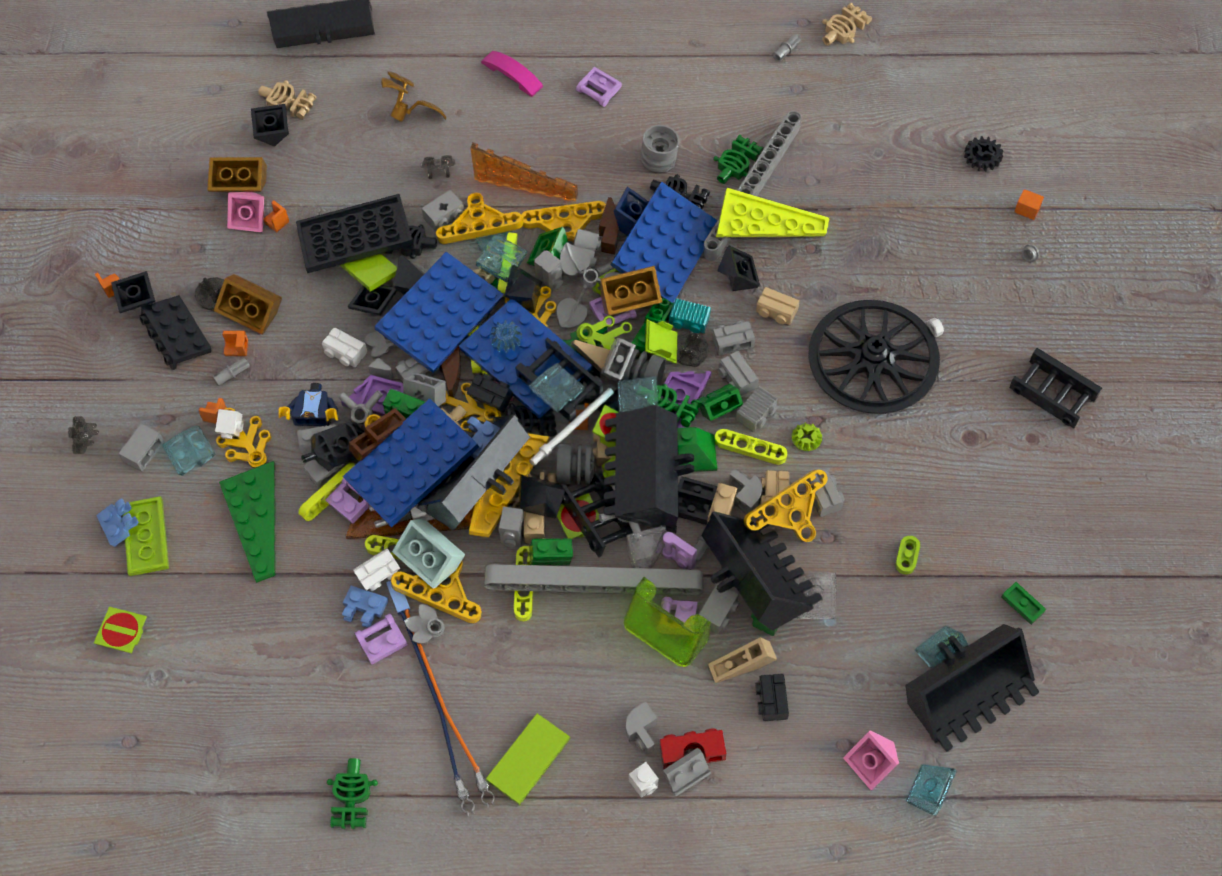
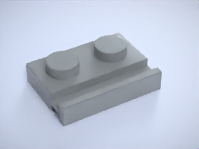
[663,748,711,796]

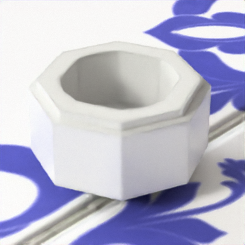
[927,318,944,337]

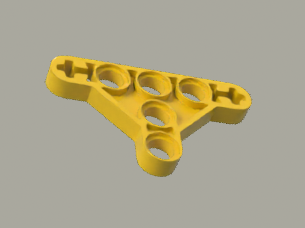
[436,193,523,244]
[521,201,606,243]
[744,470,828,542]
[391,561,482,623]

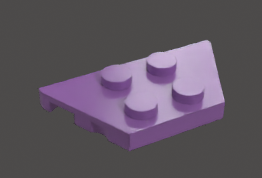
[661,371,712,428]
[341,375,403,416]

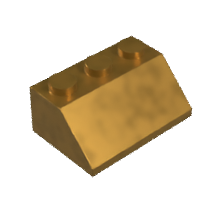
[207,157,267,192]
[600,266,662,315]
[214,274,283,334]

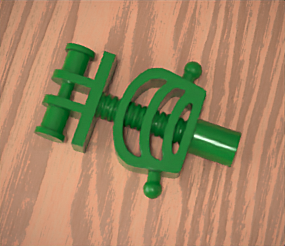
[713,135,764,184]
[636,384,701,427]
[327,758,378,829]

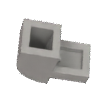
[729,469,762,514]
[626,701,657,755]

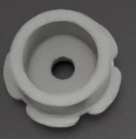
[1022,244,1039,262]

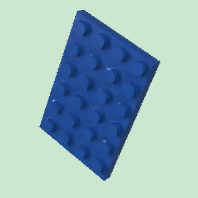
[610,182,718,303]
[375,252,504,373]
[459,299,592,419]
[342,398,479,528]

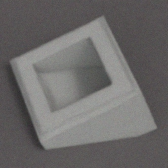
[369,358,393,380]

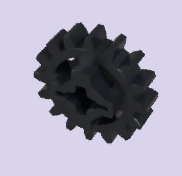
[964,136,1003,172]

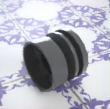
[623,349,666,392]
[557,444,594,485]

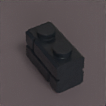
[467,373,513,413]
[755,674,789,721]

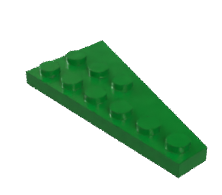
[219,461,275,583]

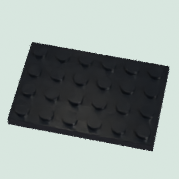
[296,194,414,274]

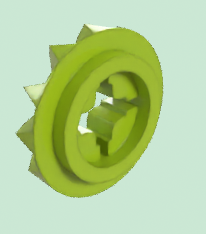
[792,422,822,451]

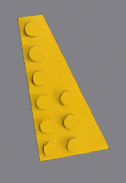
[469,433,550,538]

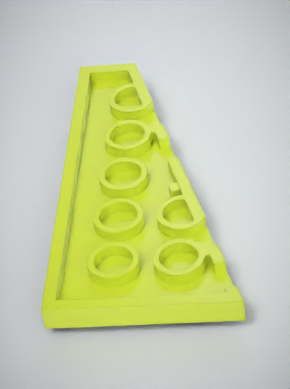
[716,188,829,237]

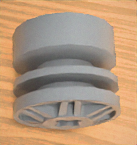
[640,125,680,173]

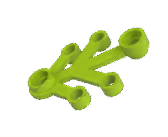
[576,316,642,356]

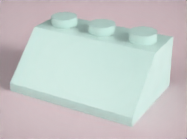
[392,519,465,588]

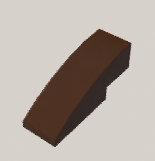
[599,197,618,255]
[441,346,461,398]
[349,408,406,461]

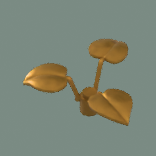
[381,71,446,122]

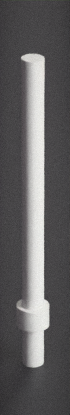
[529,388,614,466]

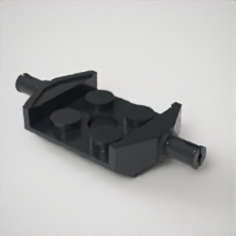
[301,421,365,472]

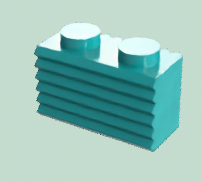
[669,298,711,334]

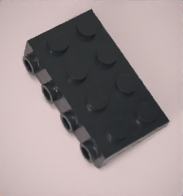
[139,295,212,370]

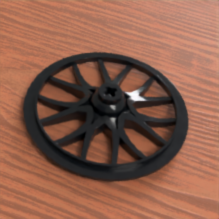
[808,300,940,414]

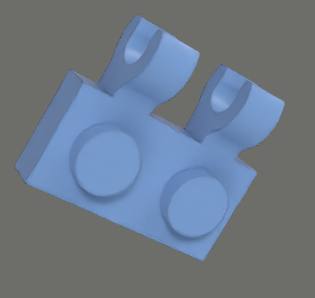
[467,416,500,458]
[96,498,139,547]
[342,586,388,628]

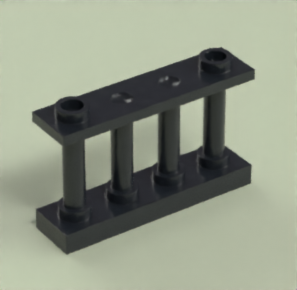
[515,338,603,422]
[1009,348,1102,428]
[561,470,642,558]

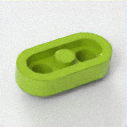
[895,536,920,575]

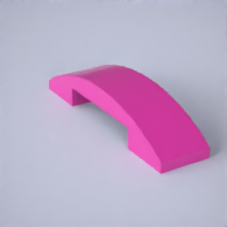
[481,51,543,97]

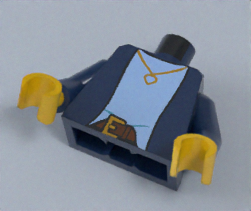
[278,383,338,427]

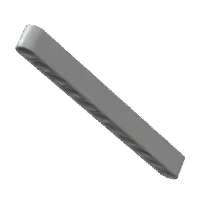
[703,111,801,261]
[484,564,703,595]

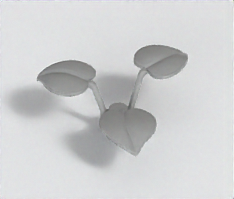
[556,243,621,328]

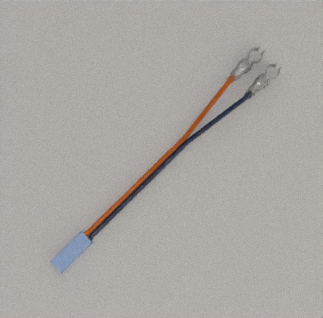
[386,580,494,816]

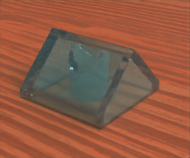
[915,626,969,669]
[906,764,957,816]

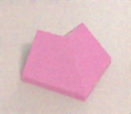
[227,192,264,232]
[843,731,899,790]

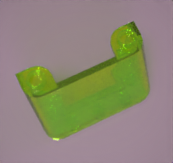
[624,577,711,667]

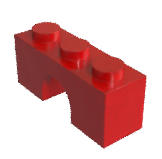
[660,728,727,769]

